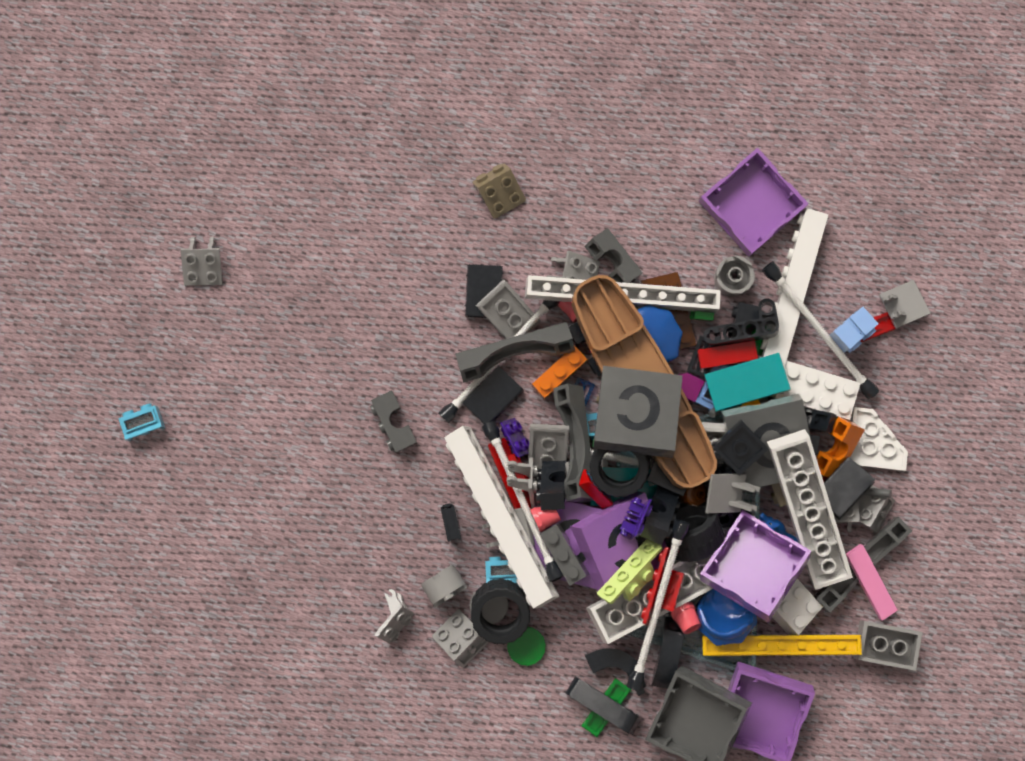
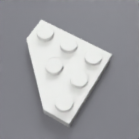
[850,407,908,471]

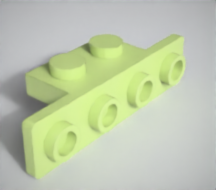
[597,539,663,604]

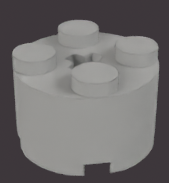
[714,256,755,297]
[421,565,468,608]

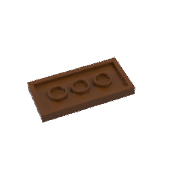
[640,272,696,350]

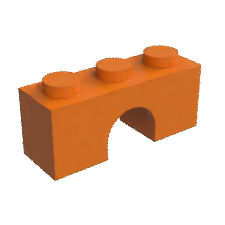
[532,345,588,400]
[816,416,865,477]

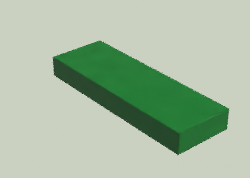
[581,678,631,737]

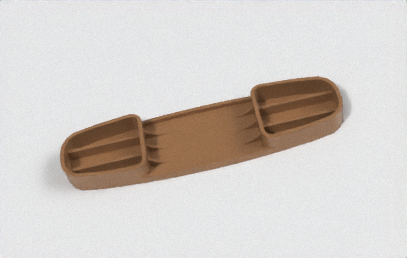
[571,275,717,489]

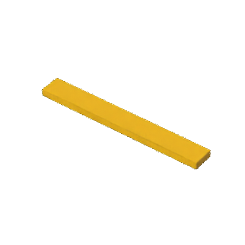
[702,635,862,656]

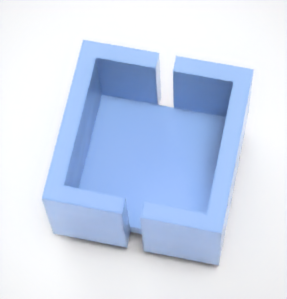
[829,307,878,353]

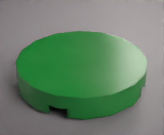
[507,627,546,666]

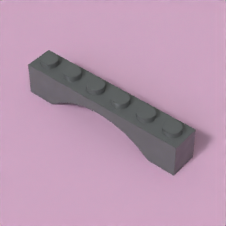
[455,322,575,383]
[553,383,593,504]
[814,517,912,613]

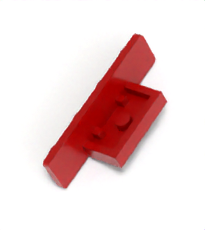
[488,438,531,509]
[641,547,685,625]

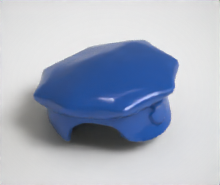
[638,305,683,363]
[697,589,757,646]

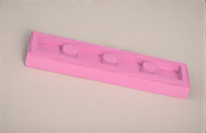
[846,544,898,621]

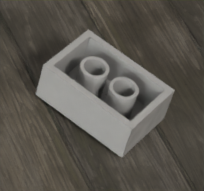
[853,620,922,671]

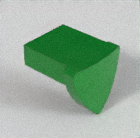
[689,311,714,321]

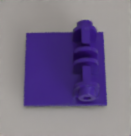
[500,418,529,458]
[620,497,653,540]

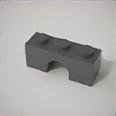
[584,228,643,283]
[370,390,417,453]
[540,523,589,586]

